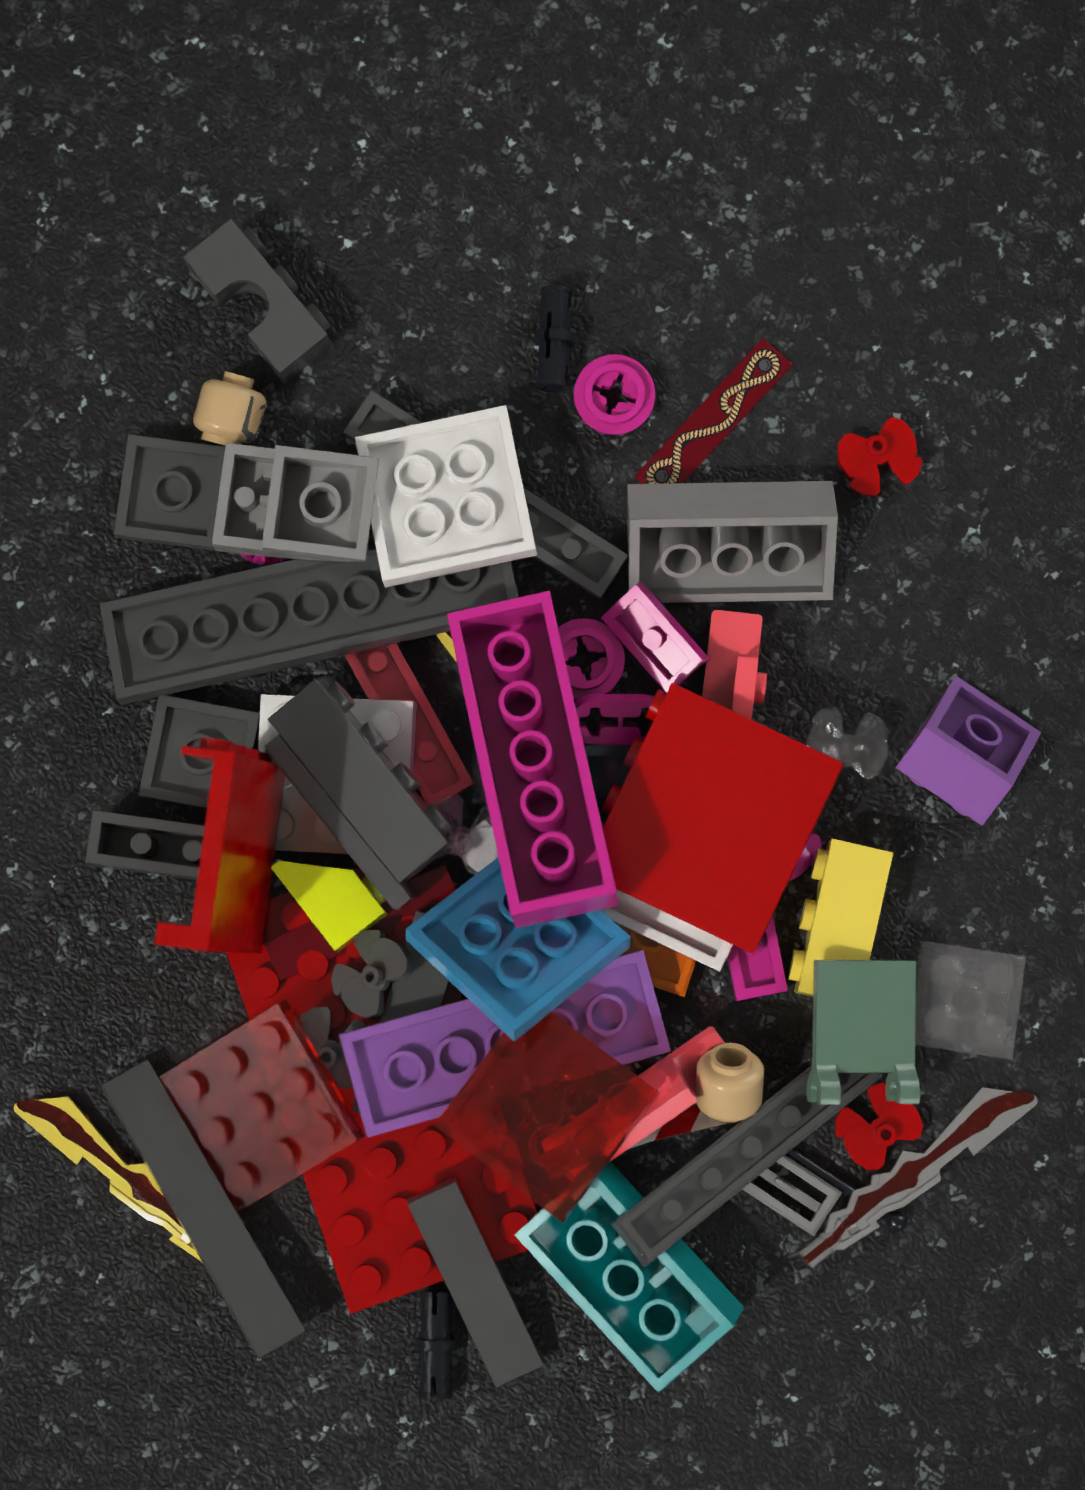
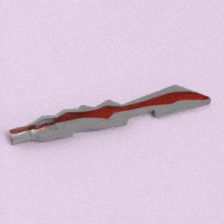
[799,1087,1038,1268]

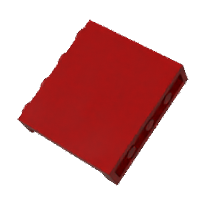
[601,683,844,954]
[154,738,285,953]

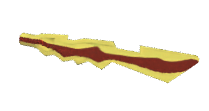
[14,1096,202,1262]

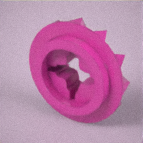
[574,354,655,436]
[558,618,625,699]

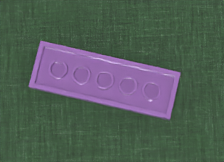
[338,950,671,1138]

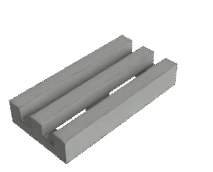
[742,1155,842,1236]

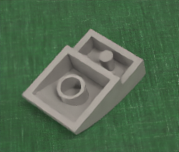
[212,443,379,562]

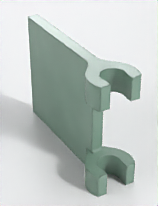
[807,960,920,1105]

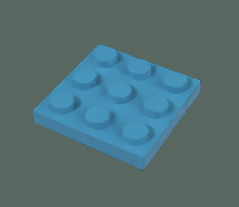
[406,857,630,1041]

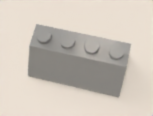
[627,481,838,603]

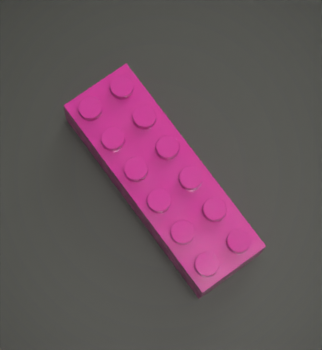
[447,591,620,928]

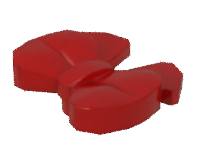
[837,417,923,497]
[835,1083,923,1170]

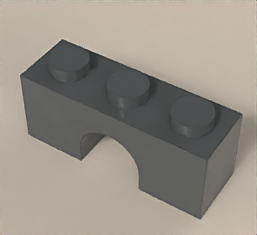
[183,219,331,384]

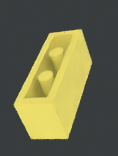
[788,839,893,997]

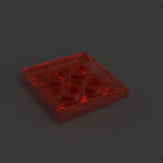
[158,1000,365,1212]
[434,1012,660,1223]

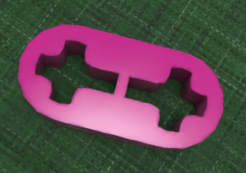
[574,694,654,745]

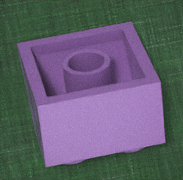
[896,676,1041,825]

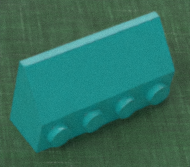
[515,1157,745,1393]

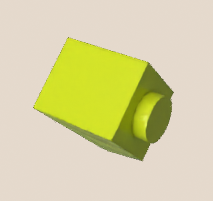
[271,861,387,952]

